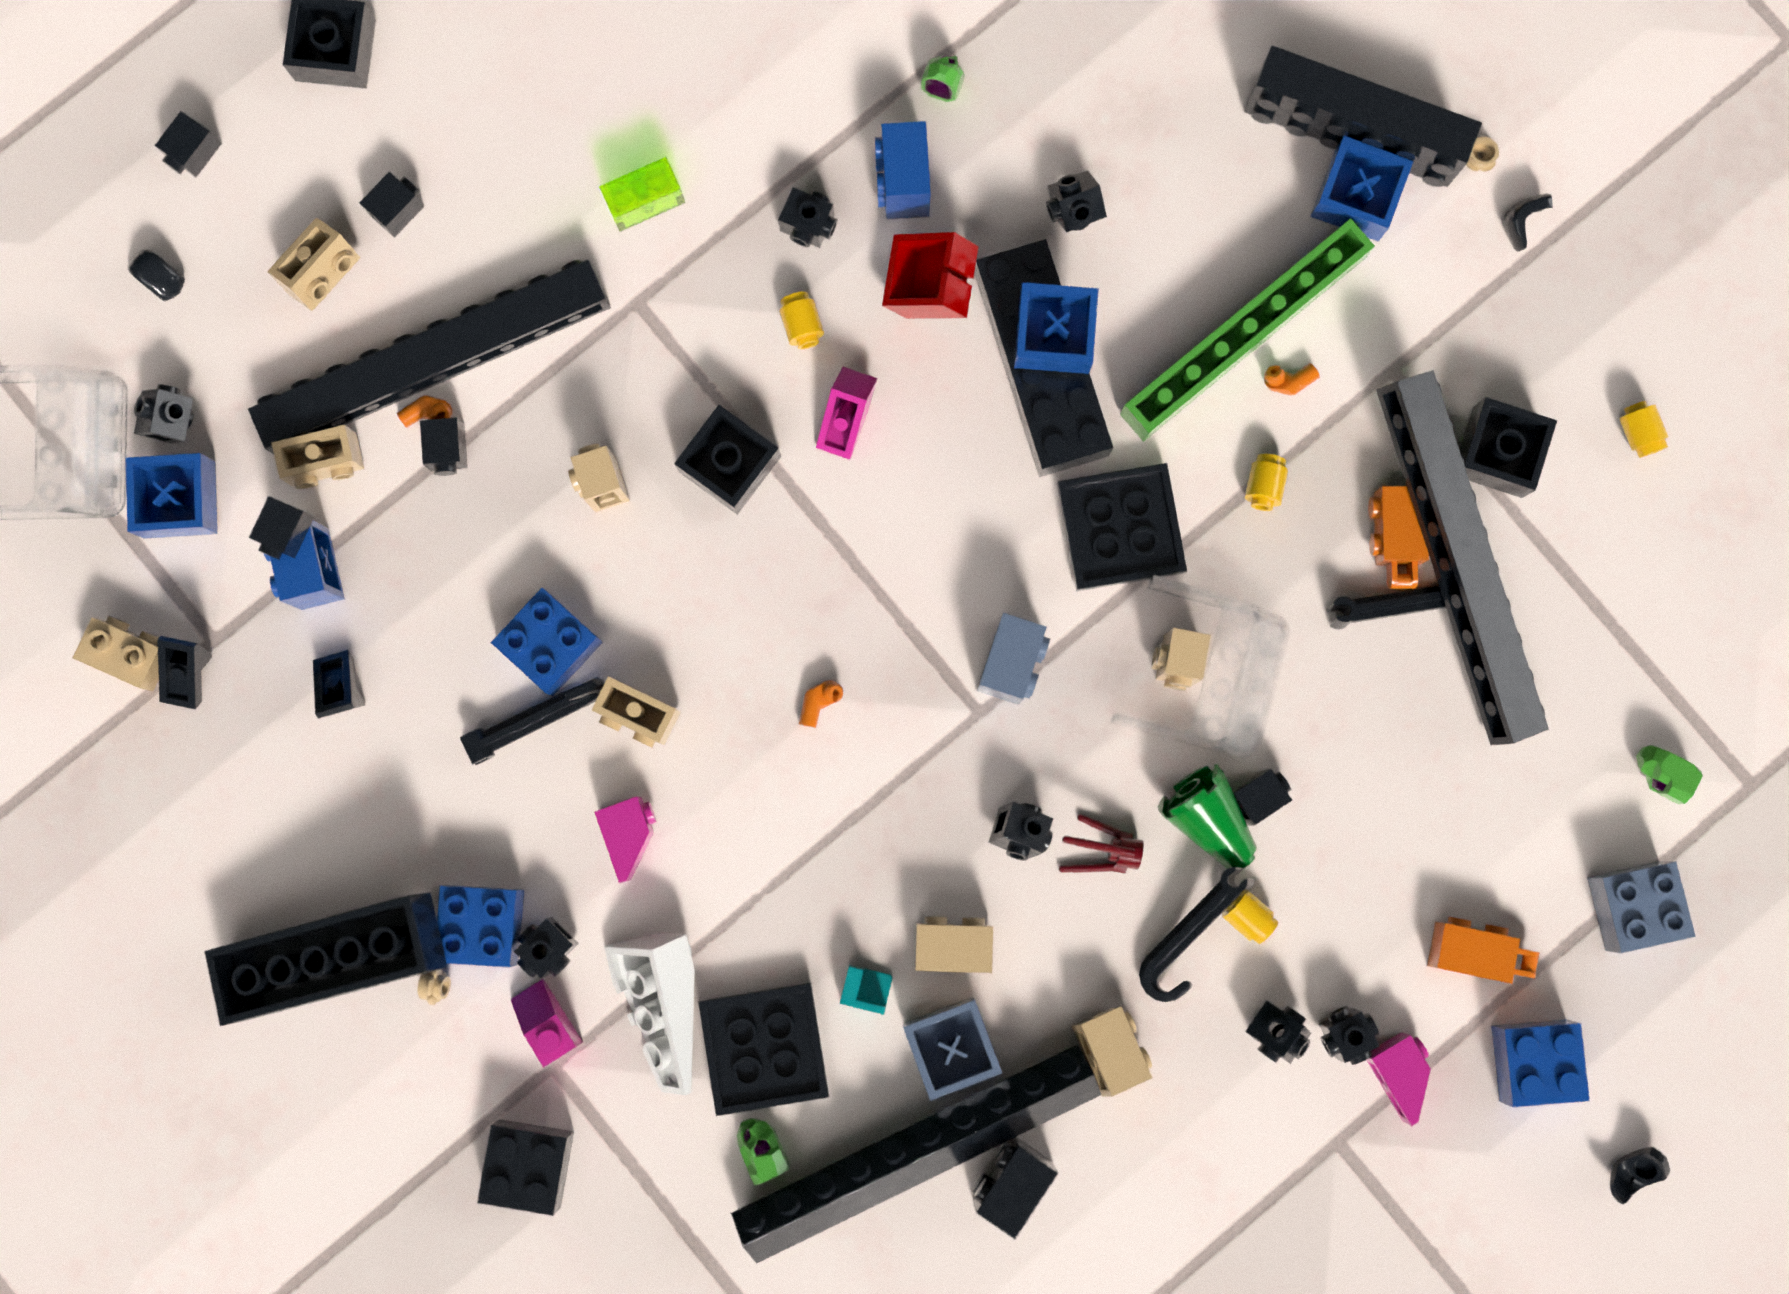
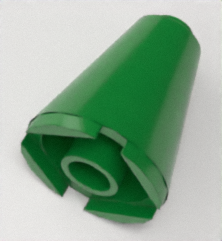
[1157,764,1257,869]

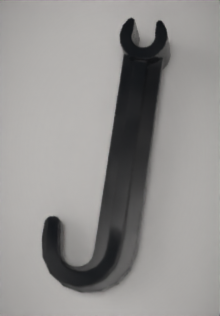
[1326,586,1446,629]
[460,676,605,766]
[1139,867,1255,1002]

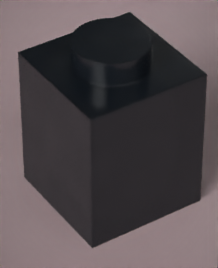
[154,111,222,178]
[359,171,424,238]
[420,417,468,476]
[248,496,314,560]
[1232,769,1292,826]

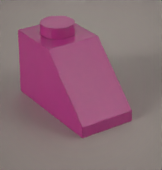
[816,366,878,460]
[594,796,657,883]
[510,978,583,1068]
[1366,1032,1431,1126]

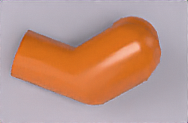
[1264,363,1320,396]
[396,395,452,428]
[798,680,843,728]

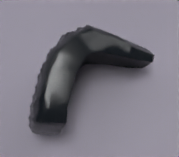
[1502,193,1553,252]
[128,250,185,301]
[1610,1147,1670,1205]

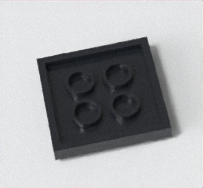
[1057,463,1187,592]
[698,982,830,1116]

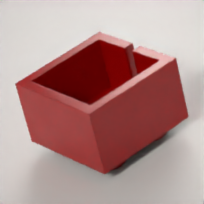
[882,232,979,319]

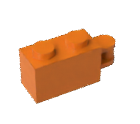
[1368,486,1429,589]
[1427,916,1540,984]

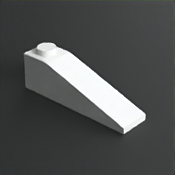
[604,933,695,1096]

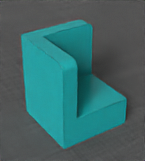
[840,964,893,1015]

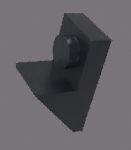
[157,636,212,710]
[313,650,365,719]

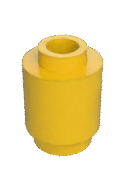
[779,291,824,349]
[1619,401,1669,458]
[1245,454,1288,511]
[1222,891,1279,944]

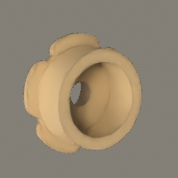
[1466,137,1499,172]
[418,969,451,1005]

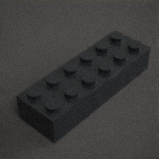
[1244,45,1482,187]
[974,239,1113,477]
[204,892,448,1026]

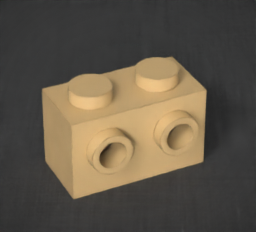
[267,217,360,311]
[272,425,364,489]
[568,444,630,512]
[72,615,159,691]
[1151,628,1211,691]
[592,676,681,748]
[915,916,993,973]
[1072,1006,1153,1097]

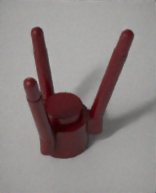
[1058,814,1144,874]

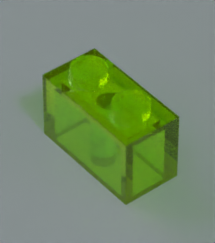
[599,157,685,232]

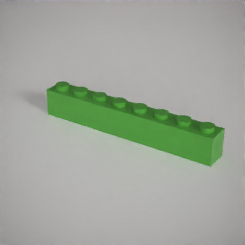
[1120,219,1375,442]

